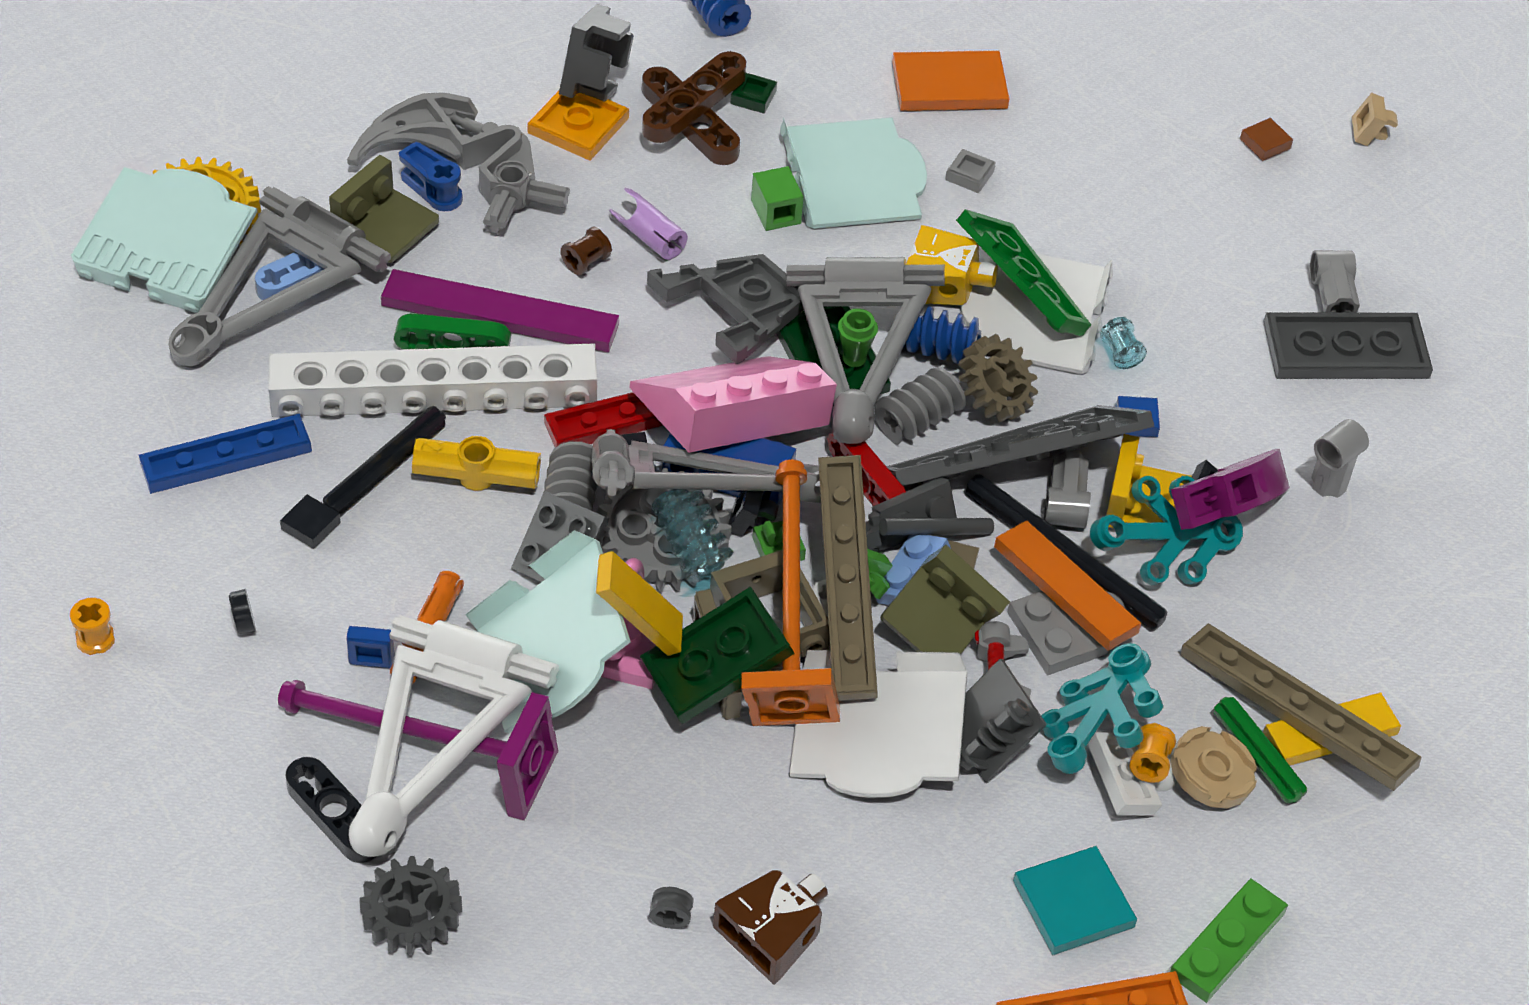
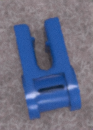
[399,142,463,211]

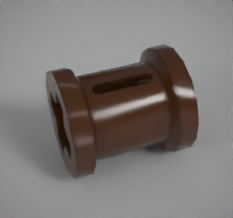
[560,226,612,275]

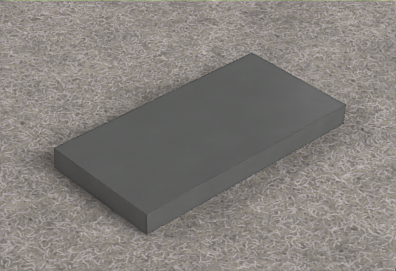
[1264,312,1433,379]

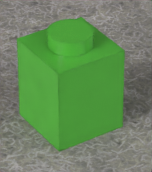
[751,166,804,231]

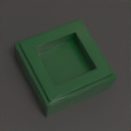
[730,73,777,114]

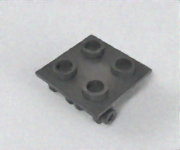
[511,491,610,582]
[960,658,1047,783]

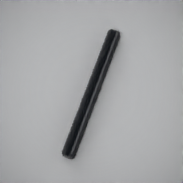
[966,474,1168,630]

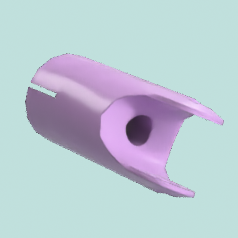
[609,188,688,260]

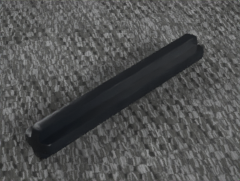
[323,406,446,515]

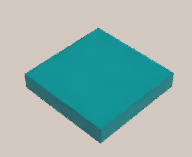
[1013,845,1137,955]

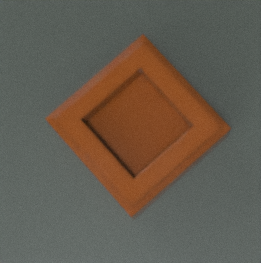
[1240,117,1293,161]

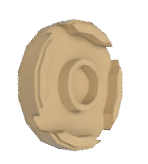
[1170,726,1257,809]

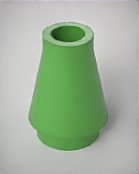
[838,309,878,367]

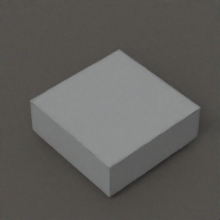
[945,149,996,193]

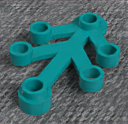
[1090,476,1243,585]
[1041,643,1163,774]

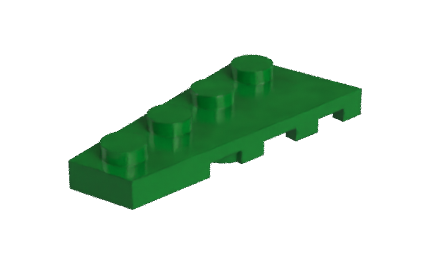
[956,209,1091,336]

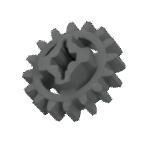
[359,856,462,955]

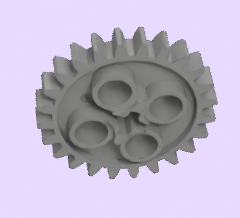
[597,468,731,591]

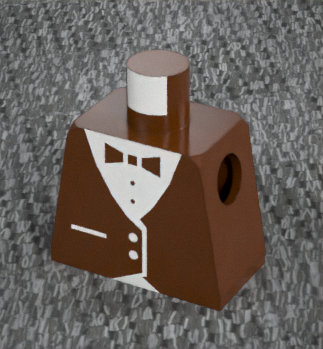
[713,870,828,985]

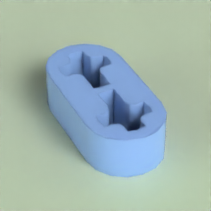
[255,252,324,300]

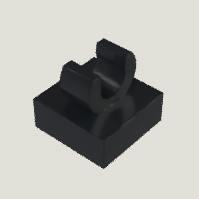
[728,491,779,537]

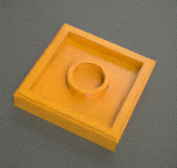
[527,90,629,161]

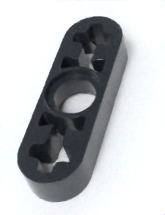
[285,757,377,863]

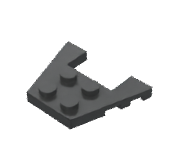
[647,254,804,364]

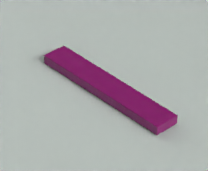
[381,269,619,352]

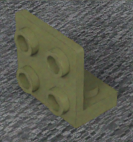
[329,155,439,263]
[880,545,1010,654]

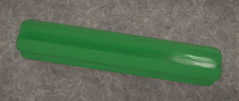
[1213,697,1307,804]

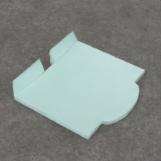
[780,117,927,229]
[71,167,257,313]
[465,530,631,733]

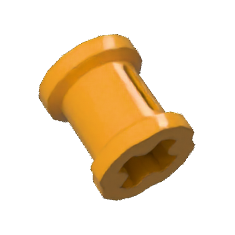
[70,598,115,655]
[1129,723,1176,783]

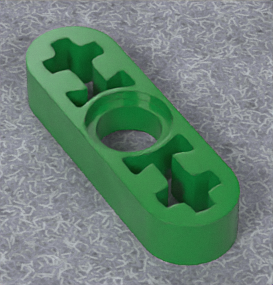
[394,313,512,350]

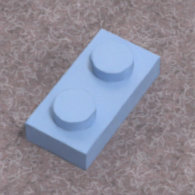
[876,535,951,605]

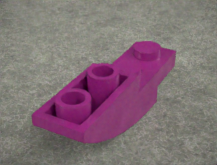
[1171,449,1290,530]

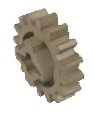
[958,334,1038,422]

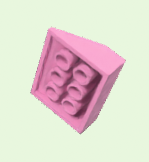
[629,356,837,453]

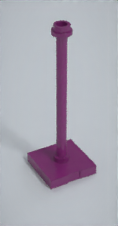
[278,680,559,821]

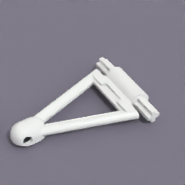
[349,615,559,857]

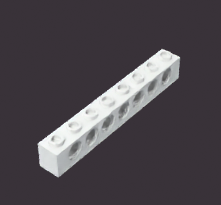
[269,344,597,417]

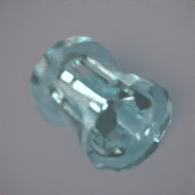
[1100,317,1147,369]

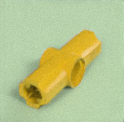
[412,436,541,491]

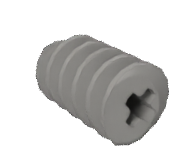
[875,367,966,445]
[542,442,598,511]

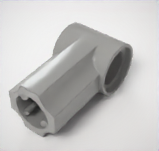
[1310,250,1360,312]
[1311,419,1369,498]
[1044,450,1091,529]

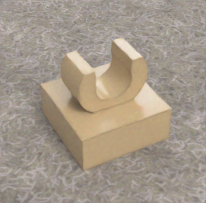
[1352,93,1398,146]

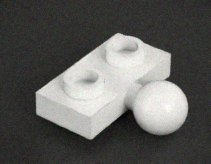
[1088,732,1177,816]

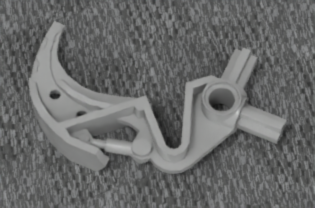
[347,93,570,233]

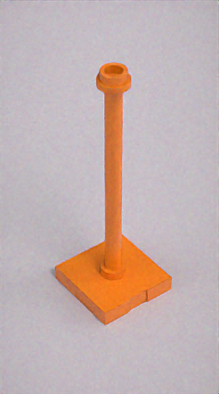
[741,459,840,726]

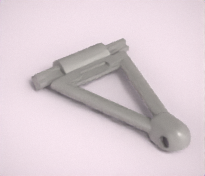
[168,186,391,366]
[786,257,945,444]
[591,429,821,503]

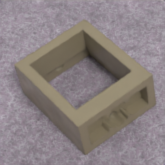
[710,550,830,671]

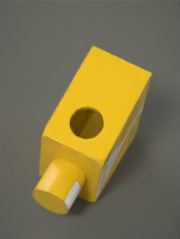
[906,225,998,305]

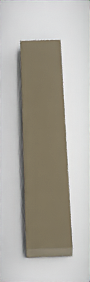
[818,455,878,700]
[1181,623,1422,791]

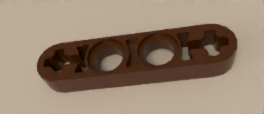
[642,51,747,143]
[642,67,740,165]

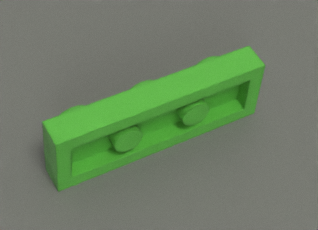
[1170,878,1288,1003]

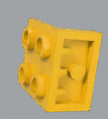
[1106,434,1192,528]

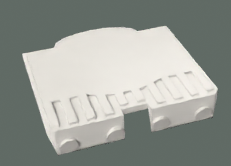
[961,254,1113,375]
[789,650,967,798]

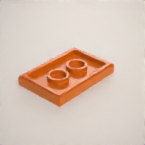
[892,51,1010,111]

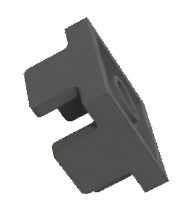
[559,4,634,101]

